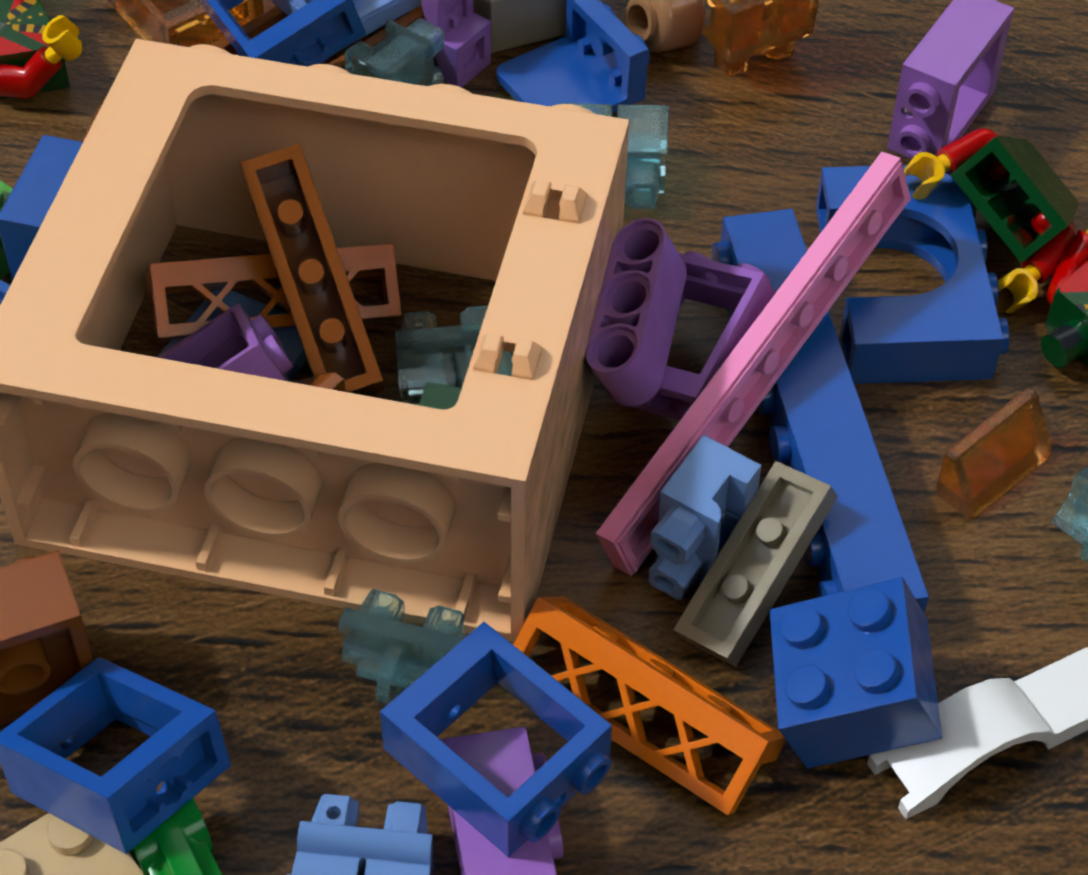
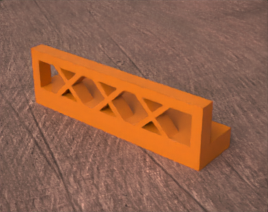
[145,243,402,340]
[513,596,787,815]

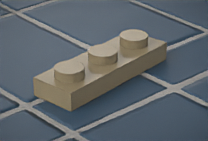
[673,461,838,667]

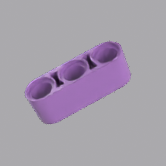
[586,218,687,407]

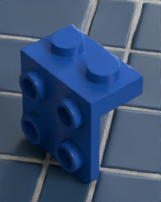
[497,0,650,116]

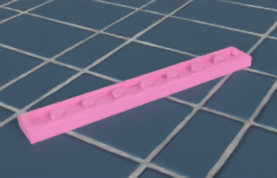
[596,151,911,576]

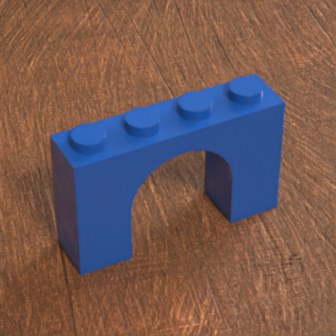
[815,165,1009,384]

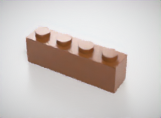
[240,143,384,396]

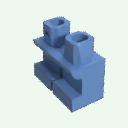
[648,435,761,601]
[287,794,434,875]

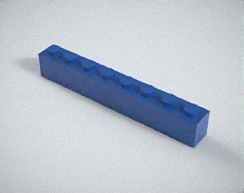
[712,209,929,614]

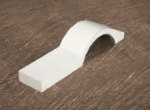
[867,647,1088,819]

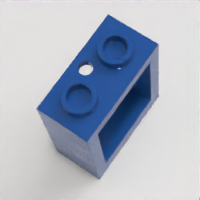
[201,0,366,67]
[380,622,612,858]
[0,657,231,854]

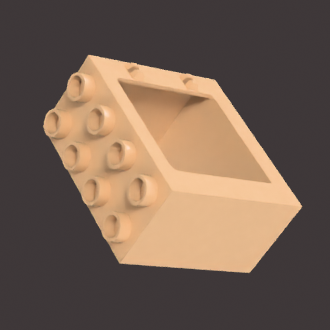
[0,39,629,642]

